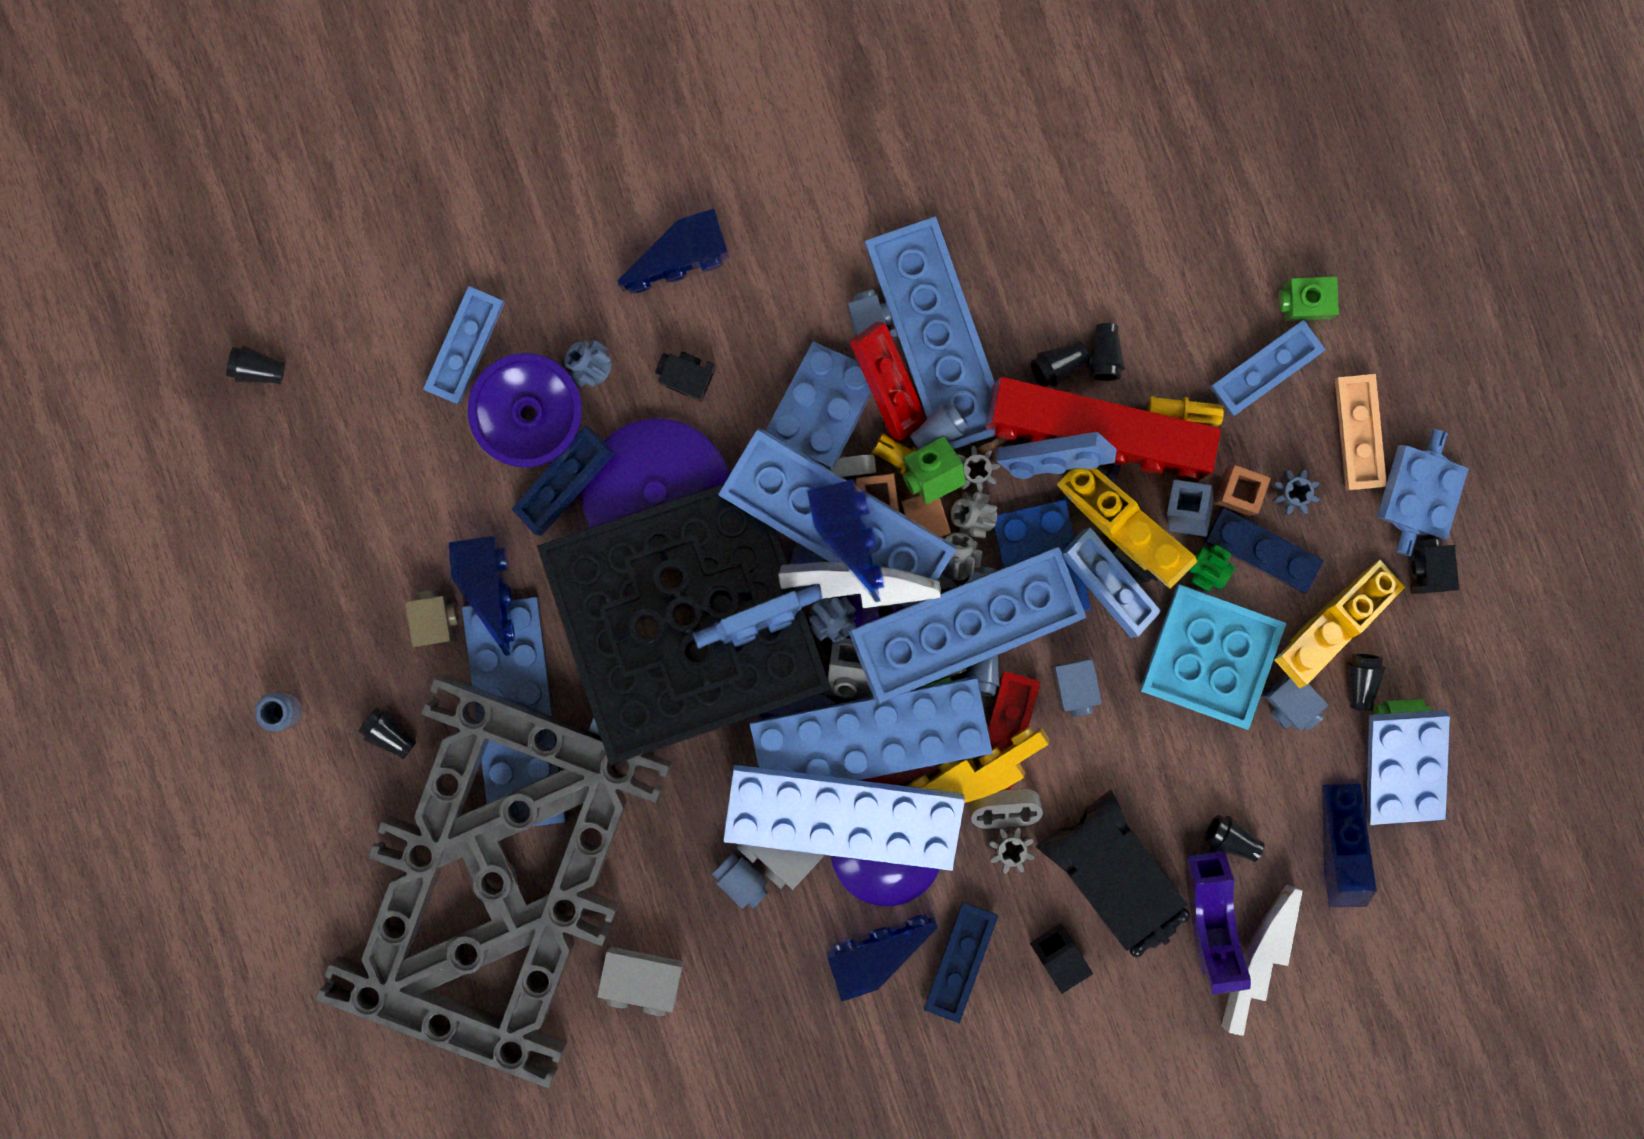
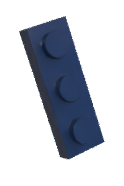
[512,426,615,536]
[1204,508,1324,594]
[923,901,998,1023]

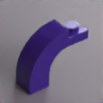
[1187,851,1251,994]

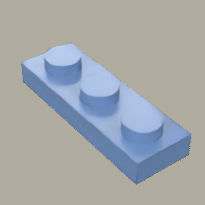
[423,286,505,406]
[1210,320,1325,417]
[996,432,1116,479]
[1061,528,1161,638]

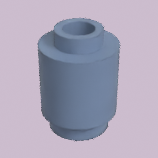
[255,692,302,732]
[712,853,768,909]

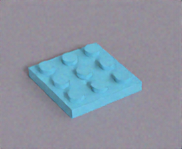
[1139,585,1286,730]

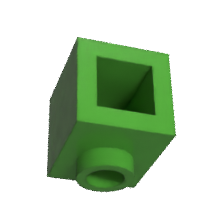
[1278,277,1339,322]
[903,436,966,505]

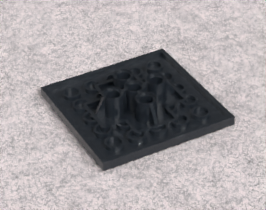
[537,484,831,766]

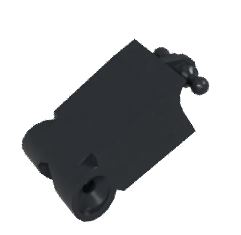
[1035,789,1190,958]

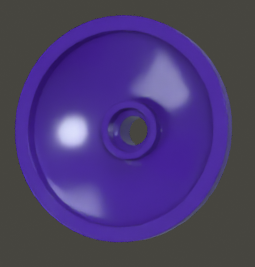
[468,353,582,468]
[831,856,940,906]

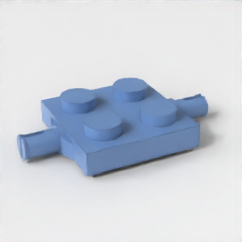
[1377,429,1469,556]
[693,584,823,649]

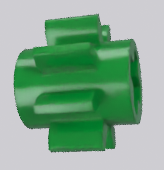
[1189,544,1235,591]

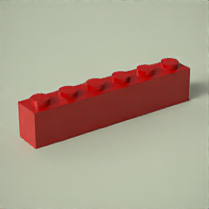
[985,377,1221,482]

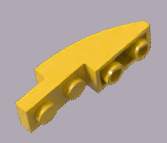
[1057,468,1197,589]
[1274,560,1405,688]
[907,726,1049,803]

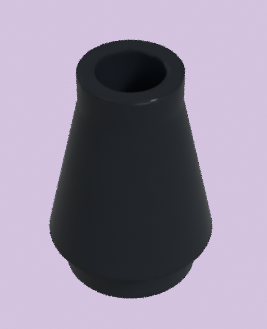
[1087,323,1125,381]
[1031,341,1090,387]
[226,345,286,385]
[1347,653,1386,711]
[358,707,417,759]
[1205,815,1265,862]

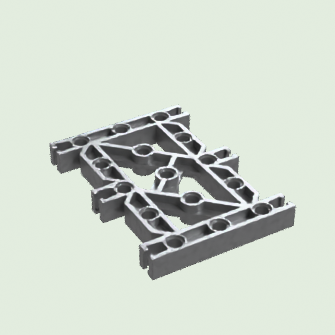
[316,675,673,1089]

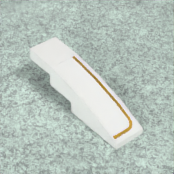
[779,562,941,608]
[1221,885,1302,1036]

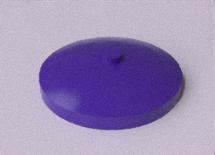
[581,419,730,528]

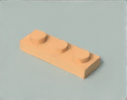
[1335,374,1387,491]

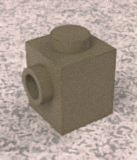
[405,590,459,647]

